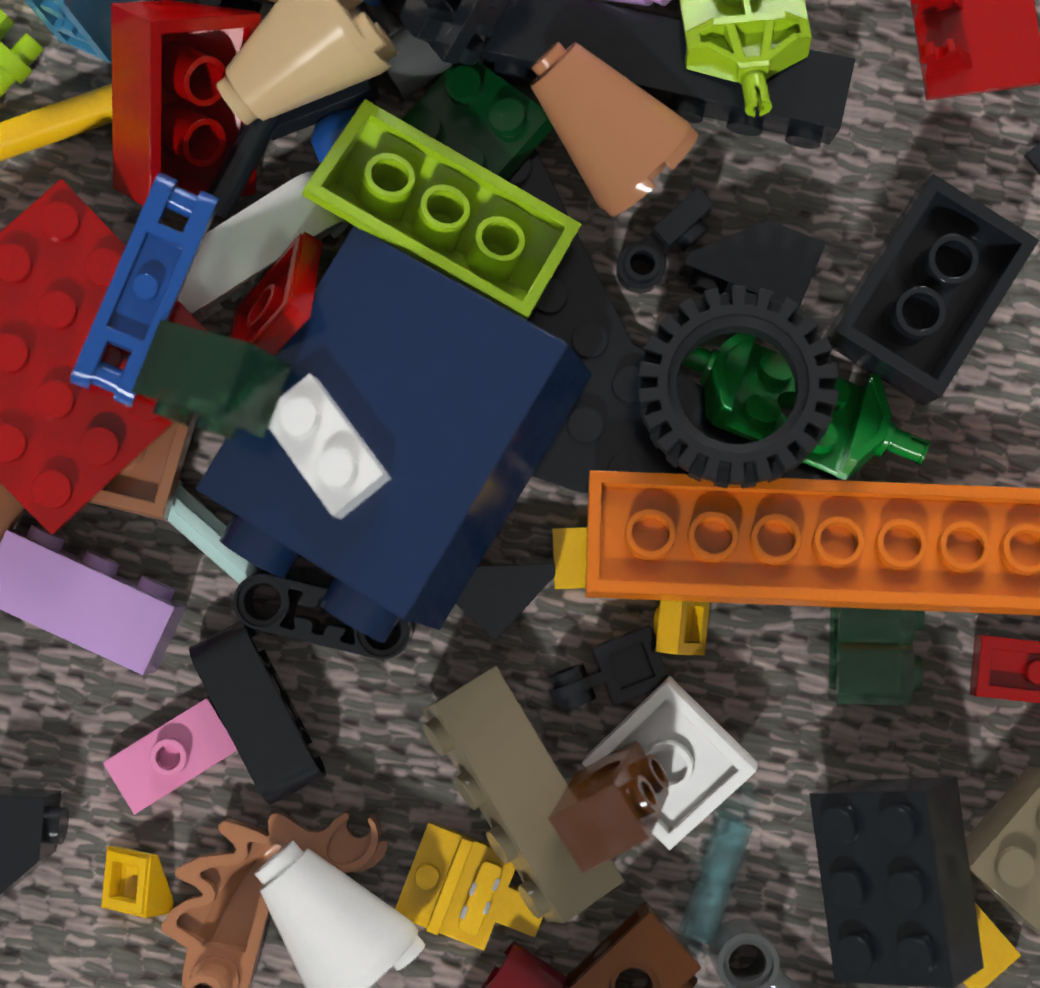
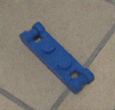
[70,172,220,407]

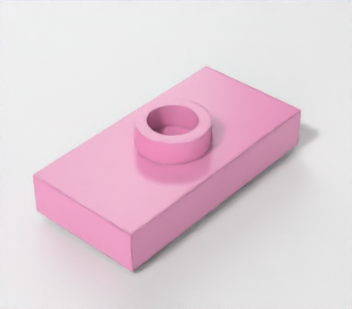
[103,697,237,815]

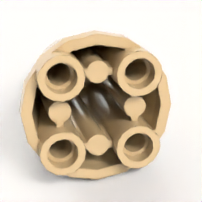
[216,0,399,125]

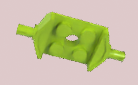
[679,0,812,117]

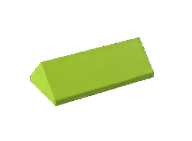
[302,99,582,321]

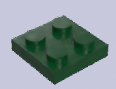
[401,61,554,181]

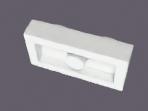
[259,374,392,519]

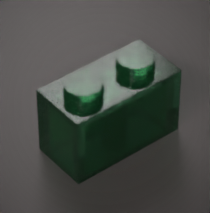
[132,319,292,441]

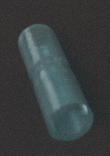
[678,814,753,945]

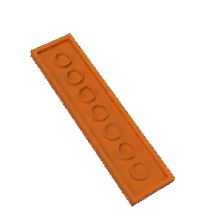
[585,470,1040,616]

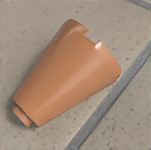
[530,41,699,217]

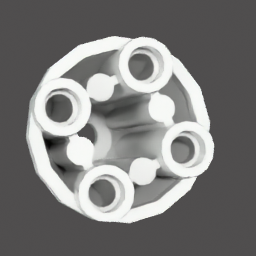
[254,840,425,988]

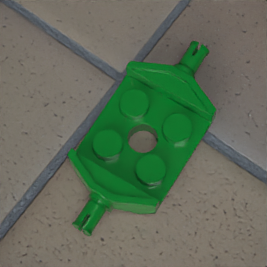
[683,333,930,480]

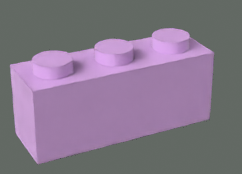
[0,525,187,675]

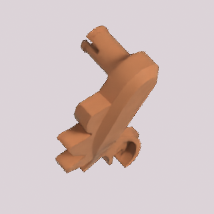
[161,810,388,988]

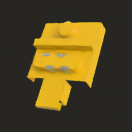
[395,820,543,951]

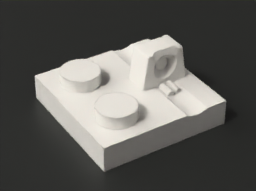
[582,676,758,850]

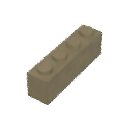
[421,666,625,923]

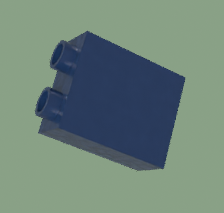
[196,226,592,643]

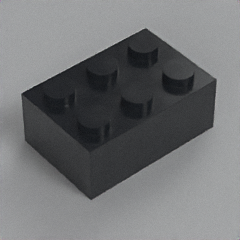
[823,174,1039,405]
[809,777,984,988]

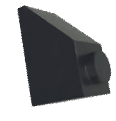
[0,786,69,899]

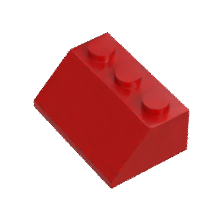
[111,0,261,206]

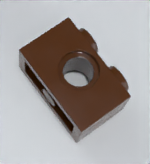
[548,740,669,874]
[562,901,701,988]

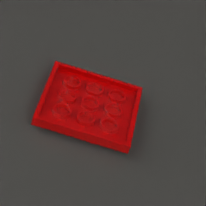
[0,179,227,535]

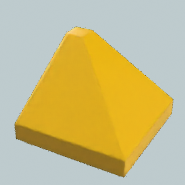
[101,846,174,918]

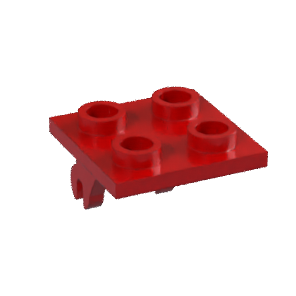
[910,0,1040,101]

